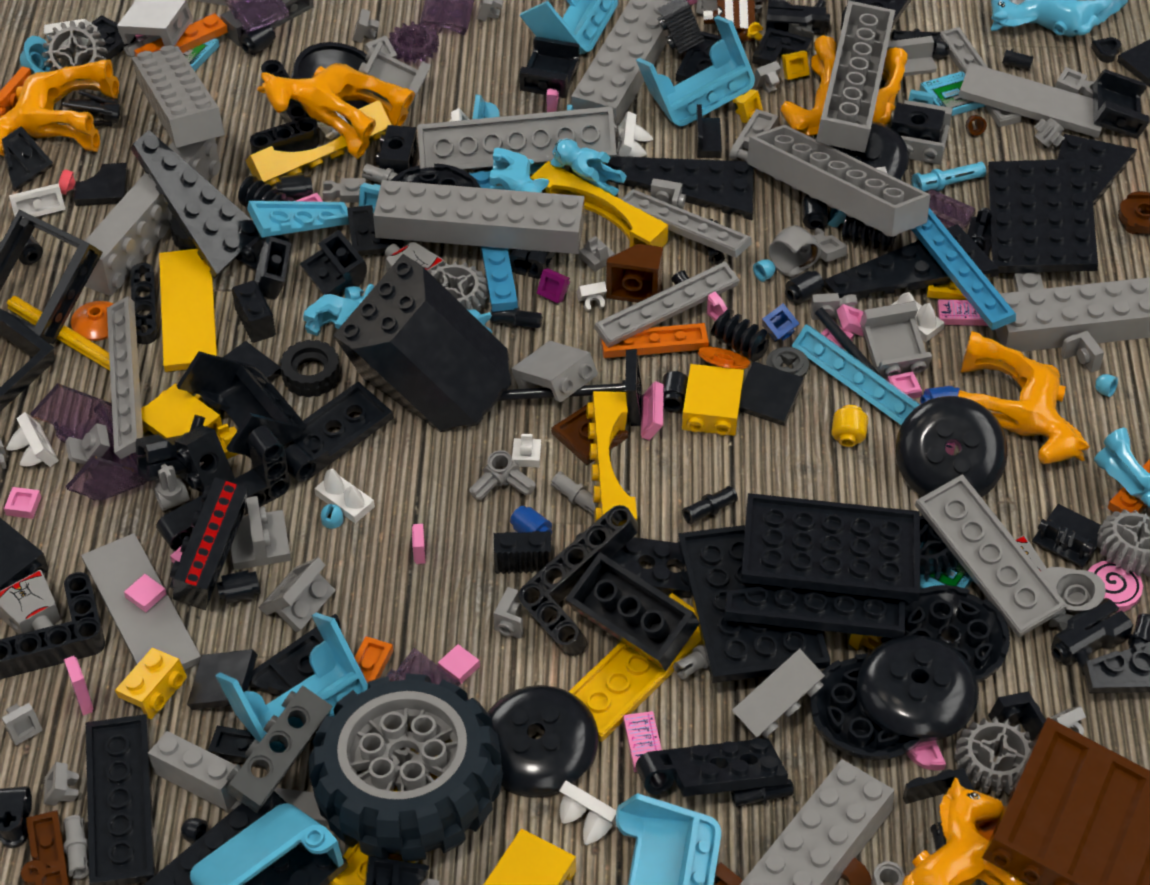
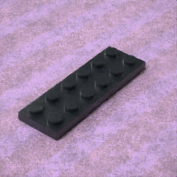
[85,714,155,885]

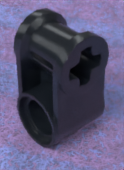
[0,786,32,848]

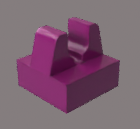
[536,268,570,303]

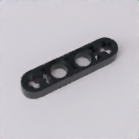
[130,263,158,344]

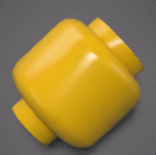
[831,405,869,447]

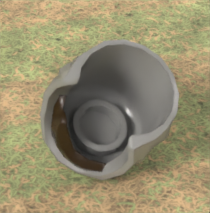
[769,225,821,277]

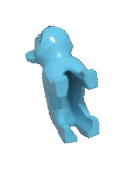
[551,138,627,196]
[489,148,549,193]
[303,284,374,336]

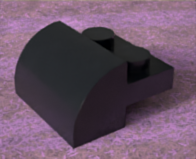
[300,230,367,295]

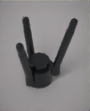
[62,90,120,127]

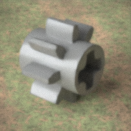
[1034,118,1064,147]

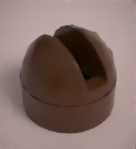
[966,115,987,136]

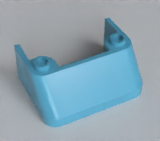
[520,0,618,54]
[636,16,755,126]
[215,612,368,753]

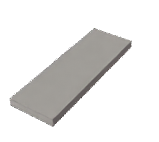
[958,63,1102,138]
[915,474,1068,638]
[81,533,201,670]

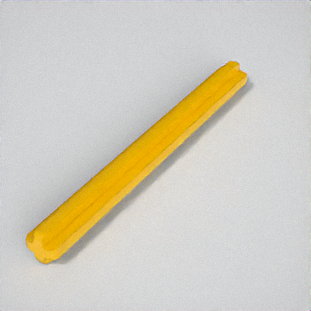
[7,296,110,371]

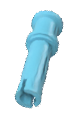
[911,162,986,192]

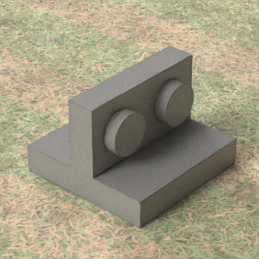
[231,496,291,570]
[258,557,335,632]

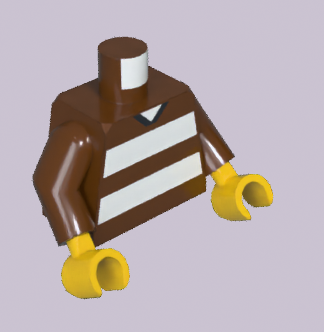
[703,0,764,44]

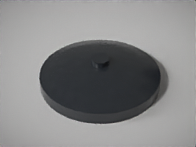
[291,42,383,121]

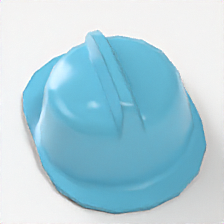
[20,36,61,74]

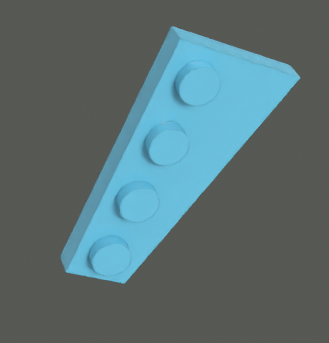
[247,201,349,237]

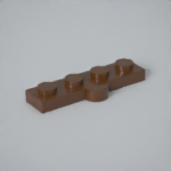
[21,810,70,885]

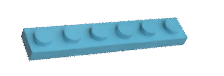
[792,324,920,425]

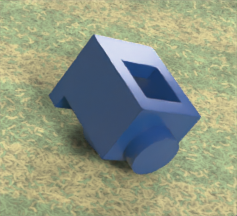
[762,303,800,342]

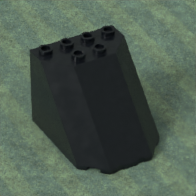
[333,254,511,432]

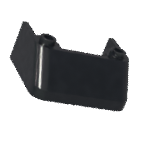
[177,351,307,458]

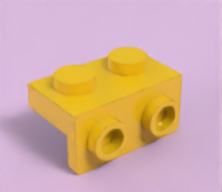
[115,647,187,719]

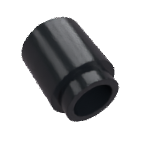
[240,23,276,55]
[276,173,313,200]
[802,194,828,230]
[18,234,43,265]
[785,271,824,305]
[662,371,688,412]
[216,570,261,604]

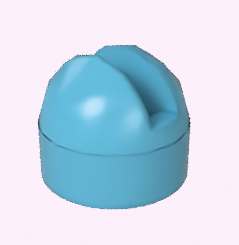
[753,259,775,282]
[345,286,364,300]
[1095,374,1118,397]
[320,504,344,529]

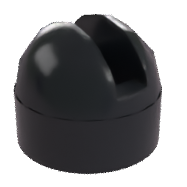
[932,40,949,59]
[181,818,208,843]

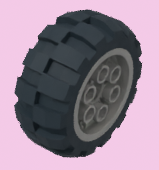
[309,673,503,862]

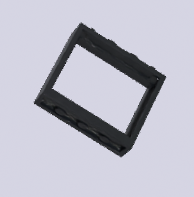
[0,209,103,344]
[0,308,55,412]

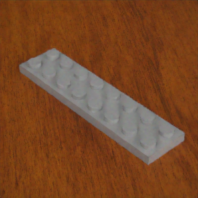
[417,106,617,171]

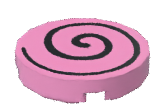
[1088,561,1143,613]

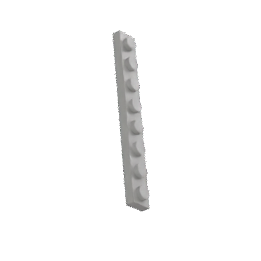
[107,296,143,459]

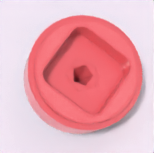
[58,169,76,195]

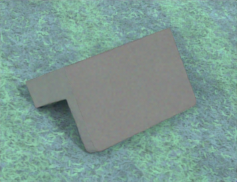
[887,36,937,76]

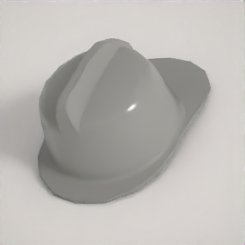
[1041,567,1106,615]

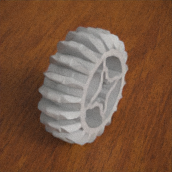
[42,21,108,80]
[429,261,489,313]
[1097,509,1150,577]
[954,716,1034,797]

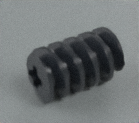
[238,176,294,207]
[842,215,896,252]
[711,308,769,361]

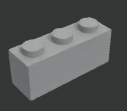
[732,649,824,738]
[148,731,237,811]

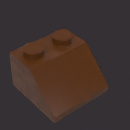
[606,244,663,303]

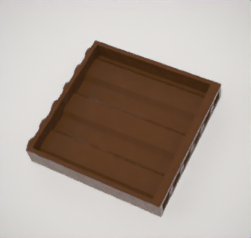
[982,717,1150,885]

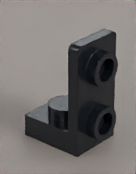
[988,691,1046,741]
[903,768,974,804]

